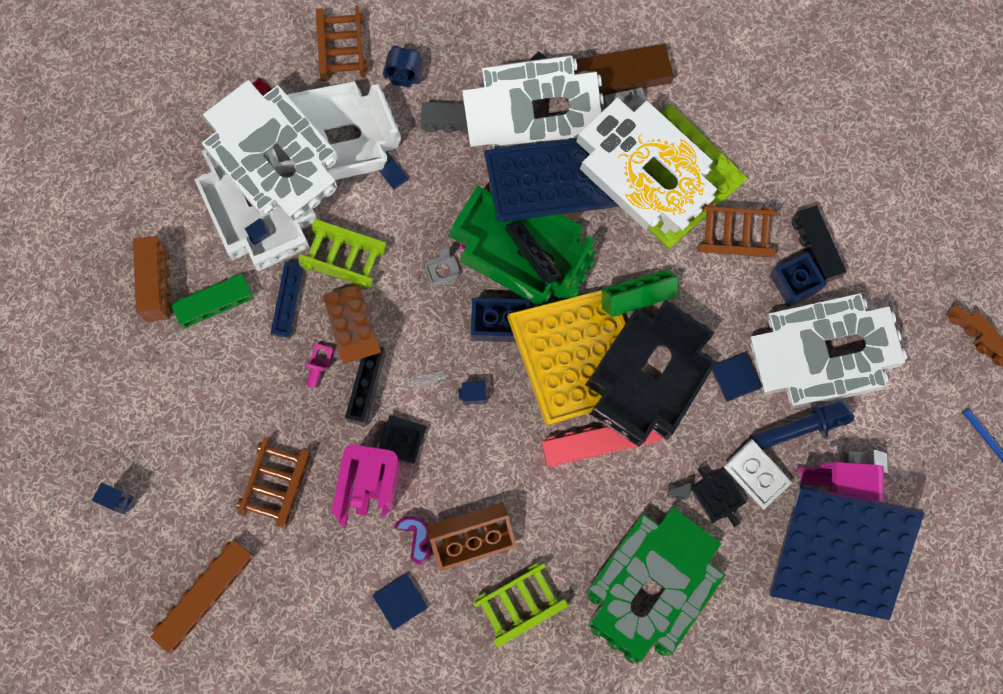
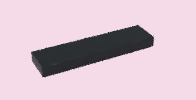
[505,221,562,284]

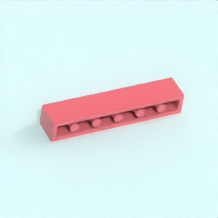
[541,425,662,468]

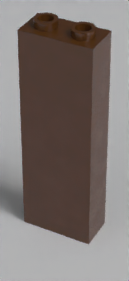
[565,44,673,102]

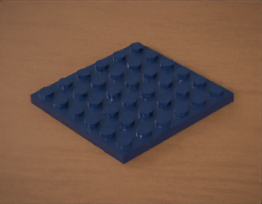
[769,486,925,620]

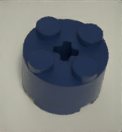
[383,46,423,87]

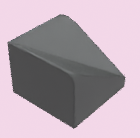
[667,483,691,500]

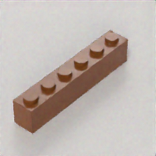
[150,540,255,653]

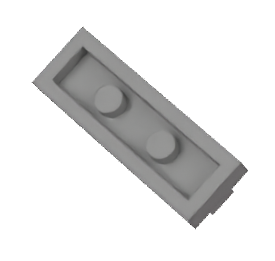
[600,87,646,113]

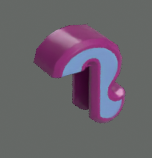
[394,516,431,565]

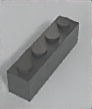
[421,102,468,134]

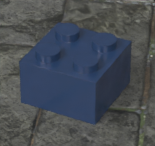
[770,252,827,307]

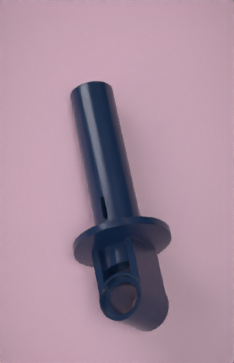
[751,399,855,450]

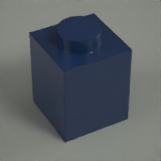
[458,381,486,405]

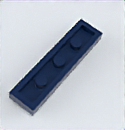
[270,261,304,338]

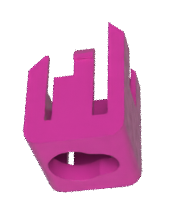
[331,445,401,530]
[796,462,885,502]

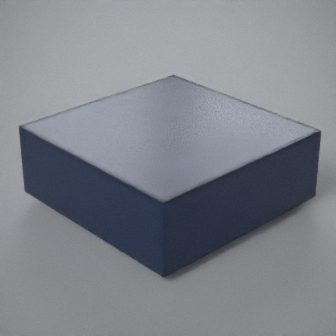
[245,218,270,245]

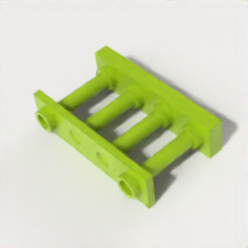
[299,219,386,289]
[473,562,568,648]

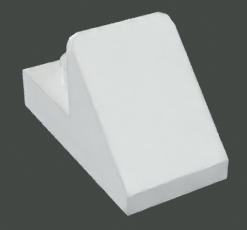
[847,450,888,473]

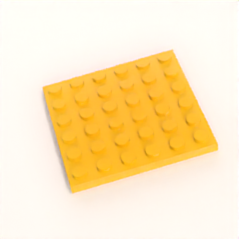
[507,290,643,426]

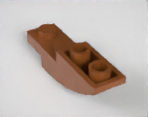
[945,305,1003,367]

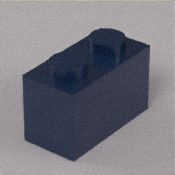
[91,482,134,515]

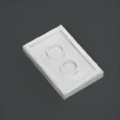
[723,439,792,510]

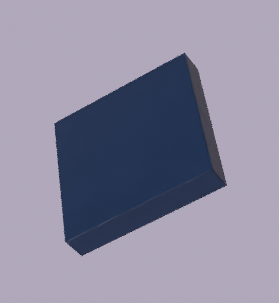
[712,353,762,402]
[372,573,428,631]

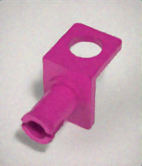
[304,343,333,388]

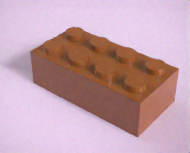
[133,236,172,322]
[323,284,381,364]
[426,502,517,571]

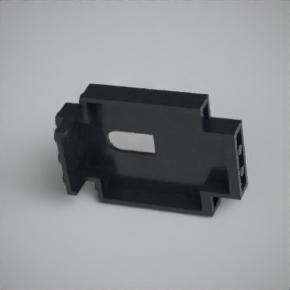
[585,300,717,447]

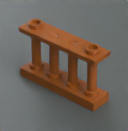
[316,5,368,81]
[697,203,778,257]
[236,437,312,529]

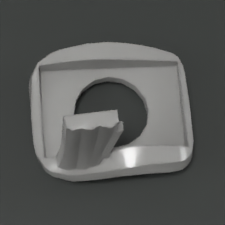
[425,248,461,286]

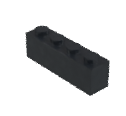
[791,205,847,283]
[345,347,386,427]

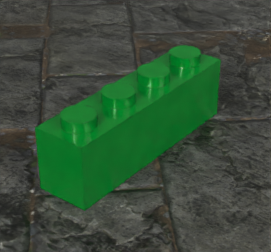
[602,269,678,317]
[171,274,254,329]

